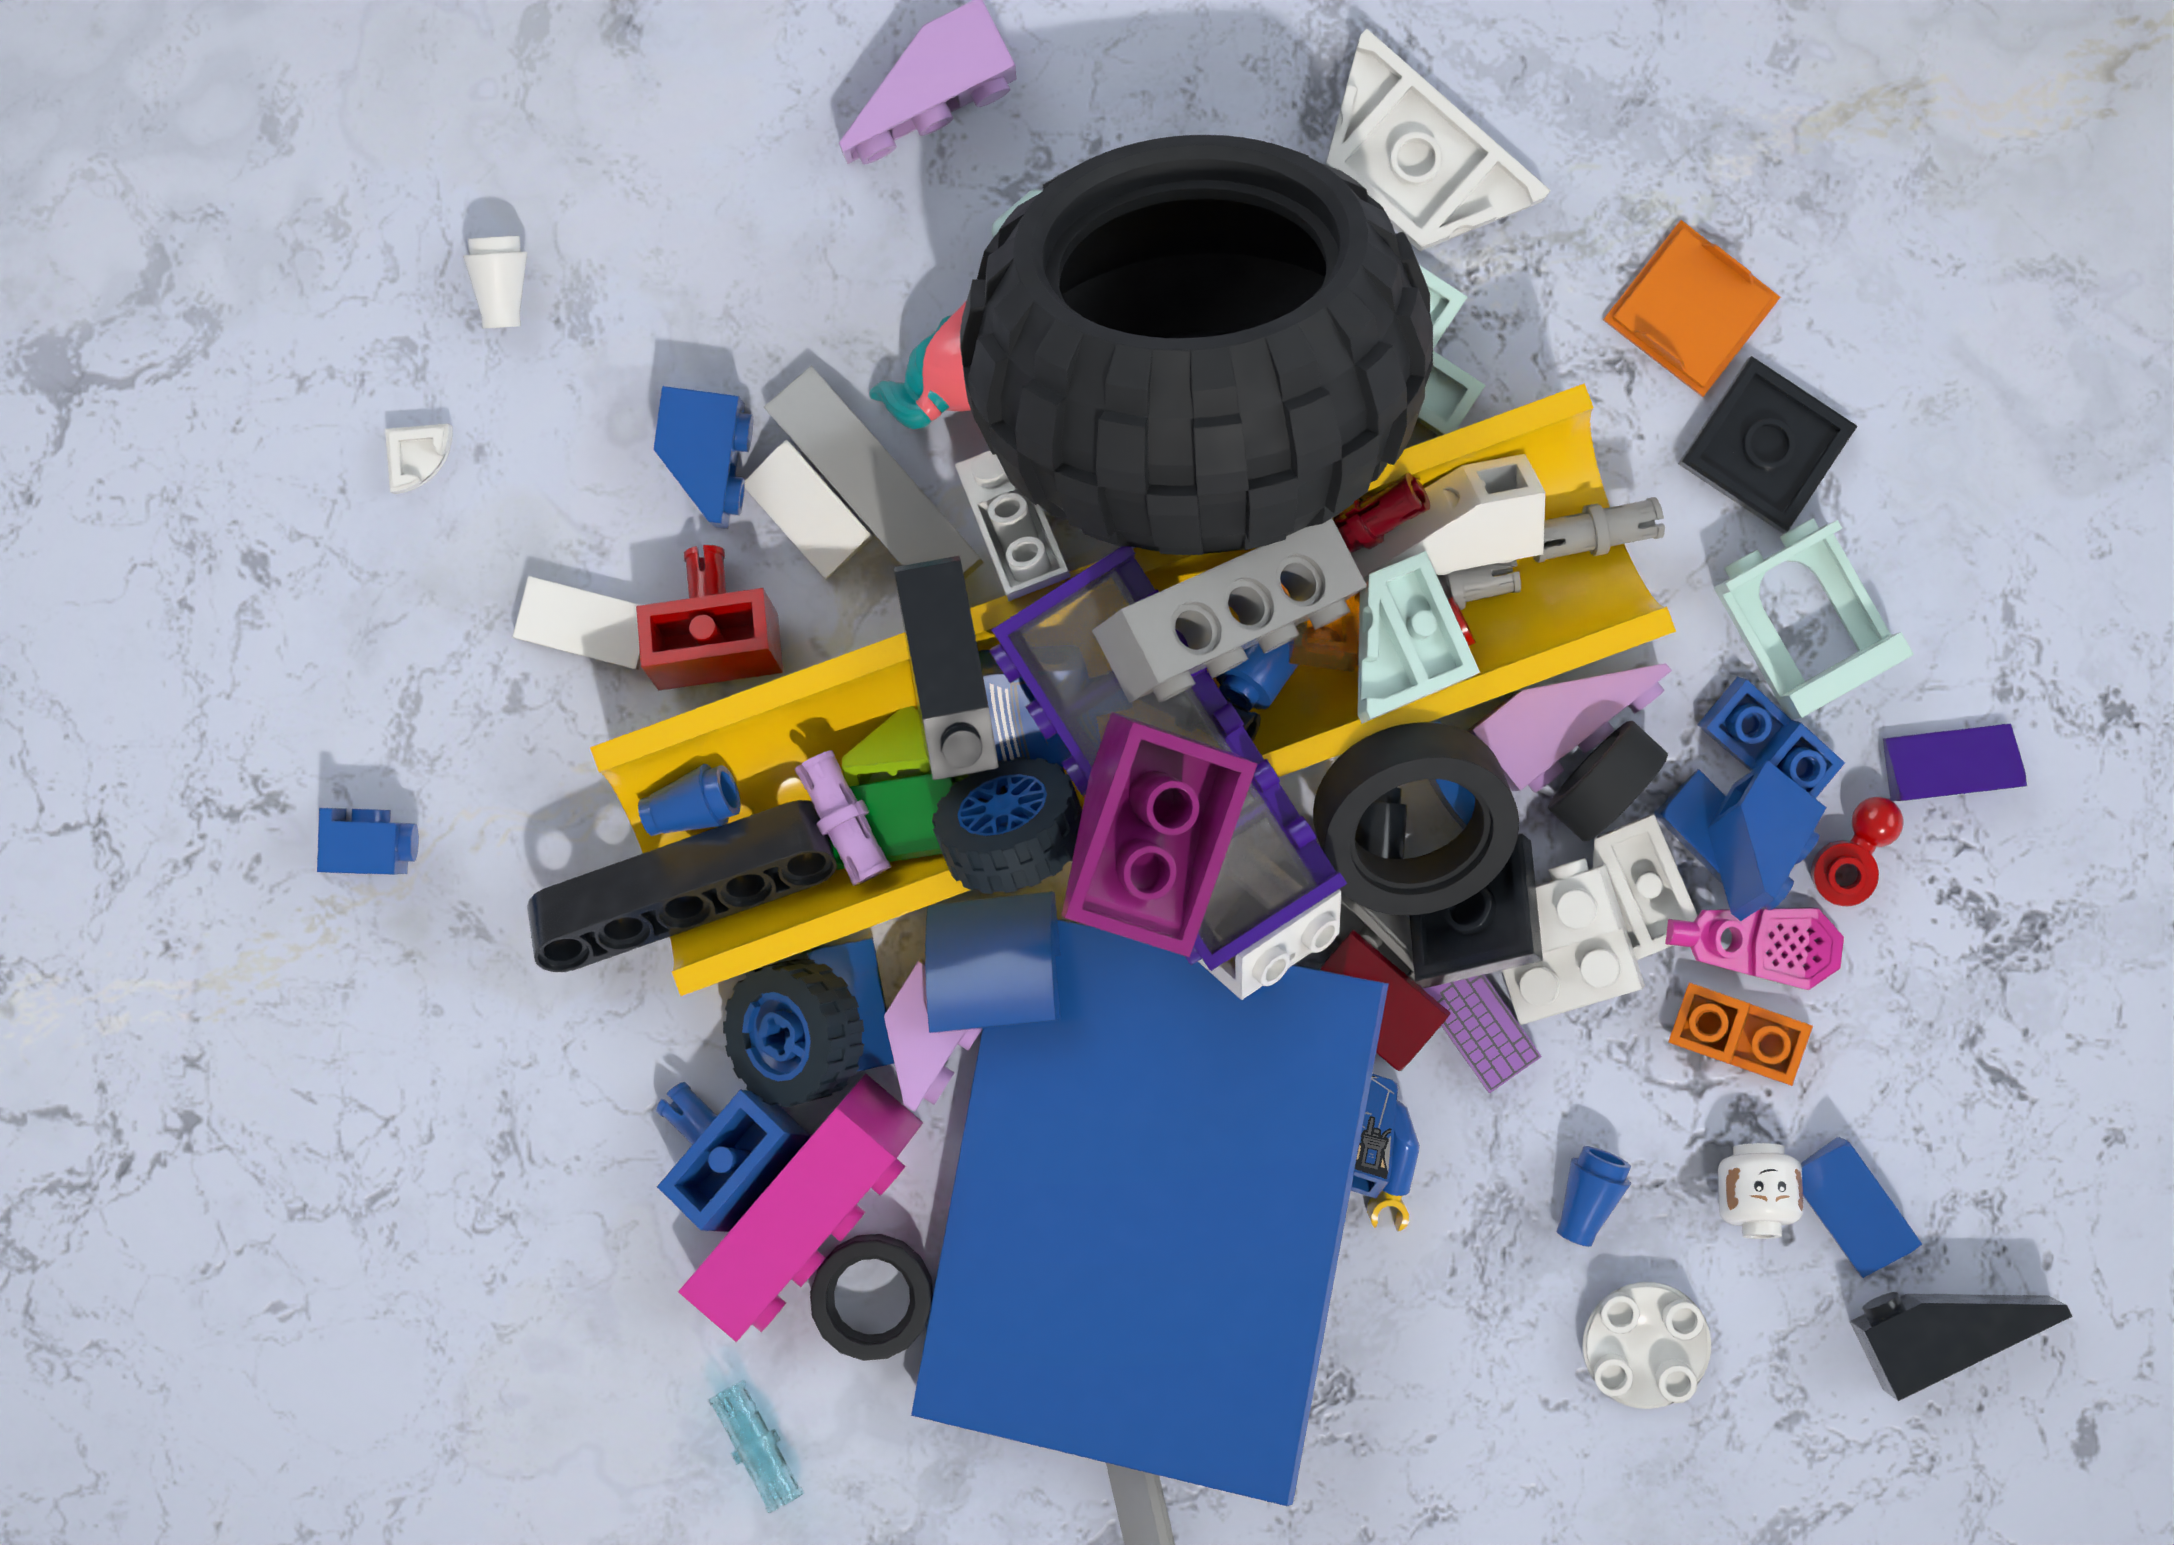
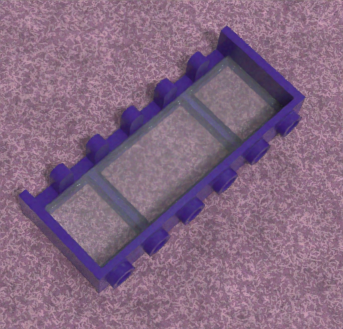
[989,546,1347,971]

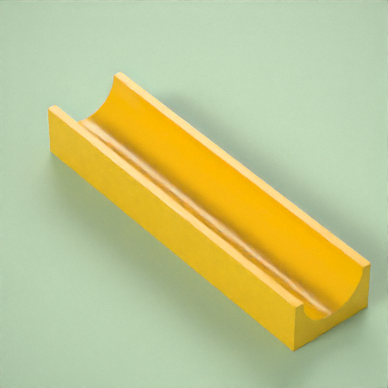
[590,383,1676,997]

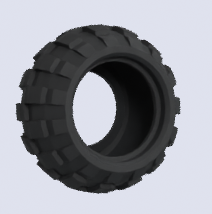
[960,135,1433,555]

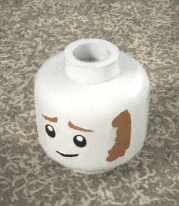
[1718,1143,1803,1239]

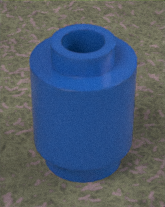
[1216,626,1306,711]

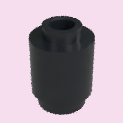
[1355,787,1407,859]

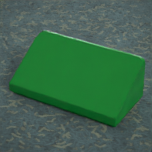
[832,774,956,870]

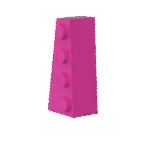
[678,1073,923,1342]

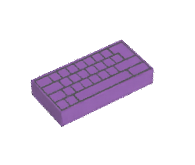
[1418,975,1542,1093]

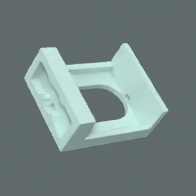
[1714,518,1914,719]

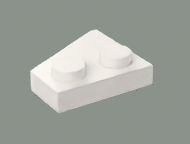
[1593,813,1698,960]

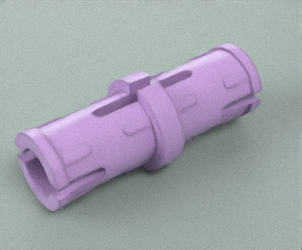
[794,750,891,886]

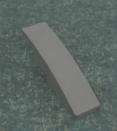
[764,366,984,579]

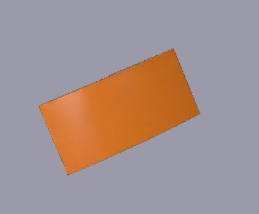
[1668,982,1813,1086]

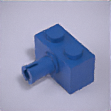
[656,1082,811,1232]

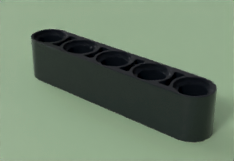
[527,800,837,972]

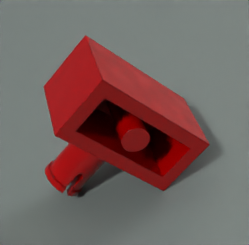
[636,545,783,691]

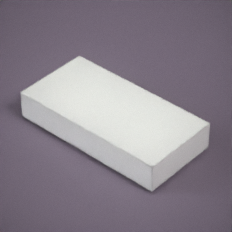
[512,576,641,670]

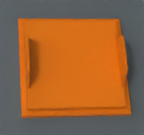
[1603,220,1781,397]

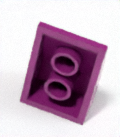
[1061,712,1257,957]

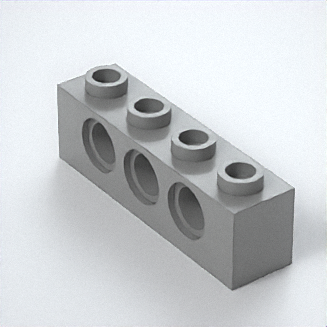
[1092,518,1367,703]

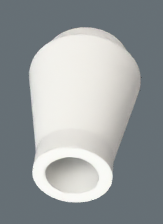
[463,236,527,329]

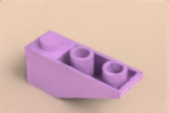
[839,0,1017,164]
[1467,663,1672,793]

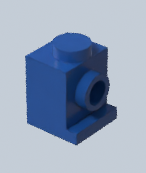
[317,808,419,875]

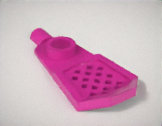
[1665,907,1844,990]

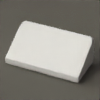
[745,439,873,580]

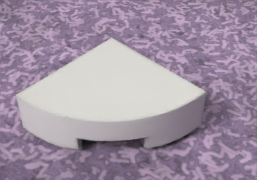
[385,424,453,494]

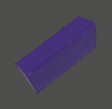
[1883,723,2027,801]

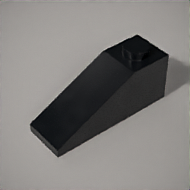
[893,556,999,780]
[1849,1292,2073,1401]

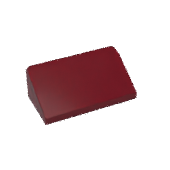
[1318,930,1451,1071]

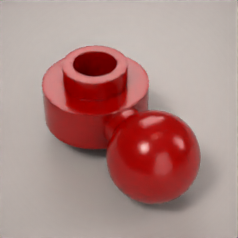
[1811,797,1904,906]

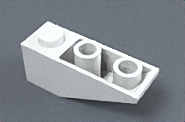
[955,451,1071,601]
[1350,454,1545,578]

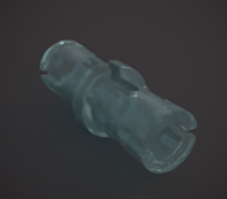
[707,1379,805,1514]

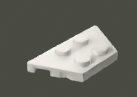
[1325,29,1551,251]

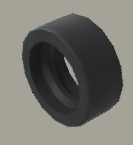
[1548,721,1668,841]
[810,1234,933,1361]

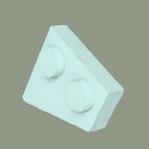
[1358,551,1480,724]

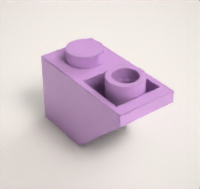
[884,959,982,1112]

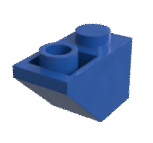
[653,386,754,529]
[1707,760,1827,921]

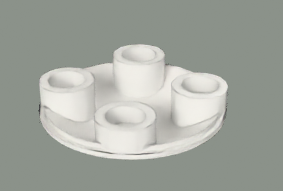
[1583,1282,1711,1409]

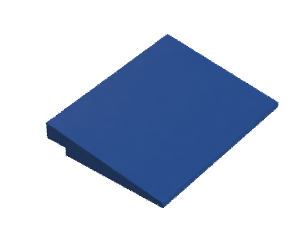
[911,918,1389,1506]

